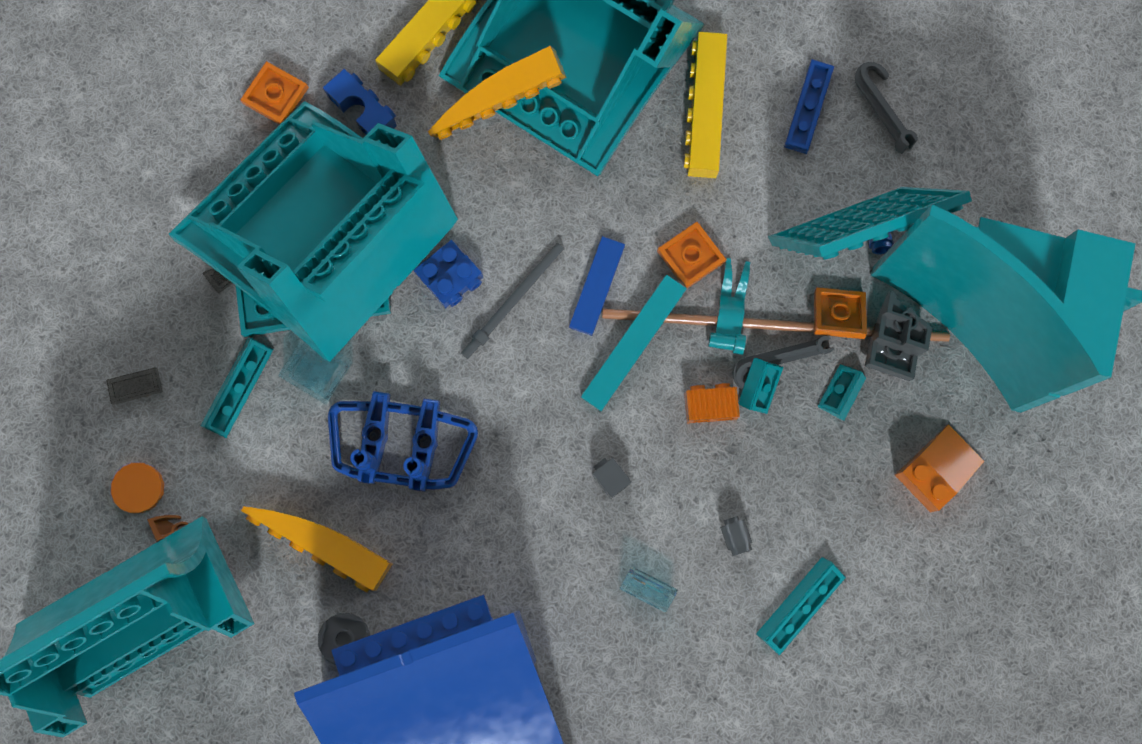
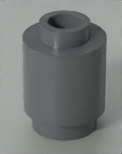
[720,516,753,556]

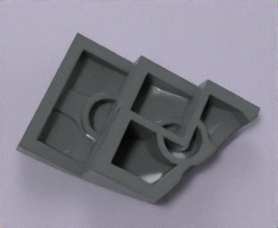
[865,291,932,381]

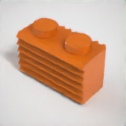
[684,383,740,424]

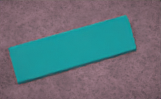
[200,337,274,438]
[756,557,846,656]

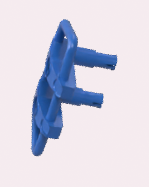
[328,391,478,492]

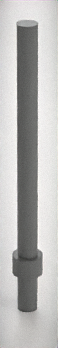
[461,243,564,359]

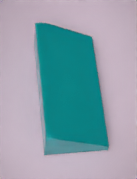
[738,358,784,414]
[817,364,866,421]

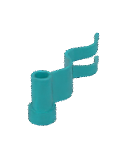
[708,258,750,355]

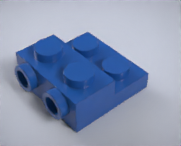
[413,240,483,309]

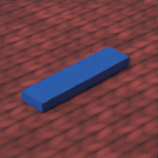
[784,59,834,154]
[569,236,625,336]

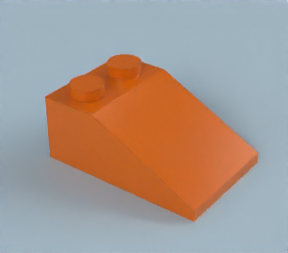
[895,424,985,513]

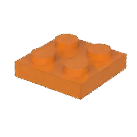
[240,61,309,125]
[657,221,726,290]
[814,287,867,339]

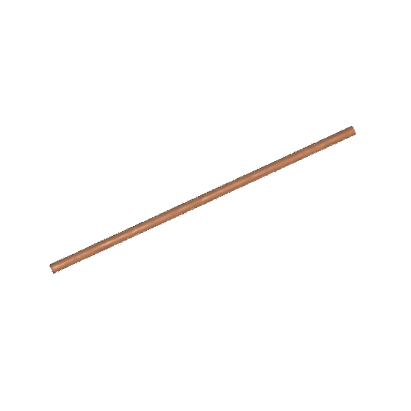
[602,309,950,342]

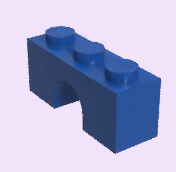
[323,69,397,135]

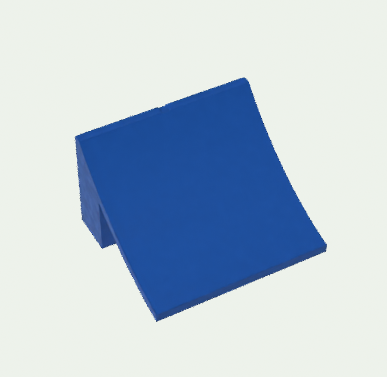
[294,595,564,744]

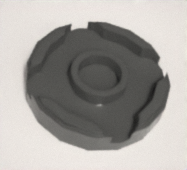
[318,613,370,665]

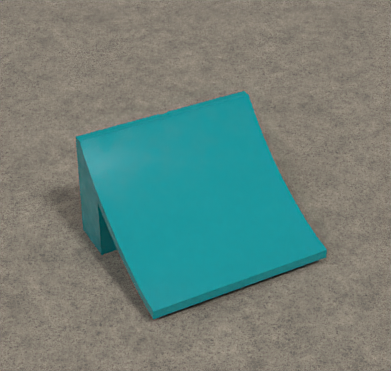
[439,0,705,176]
[169,101,458,362]
[871,204,1142,413]
[0,516,255,738]

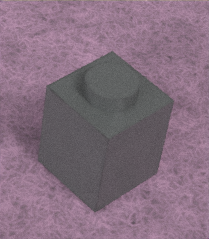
[592,458,632,499]

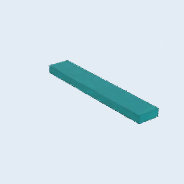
[581,274,687,411]

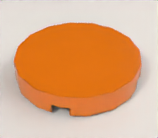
[111,463,164,513]

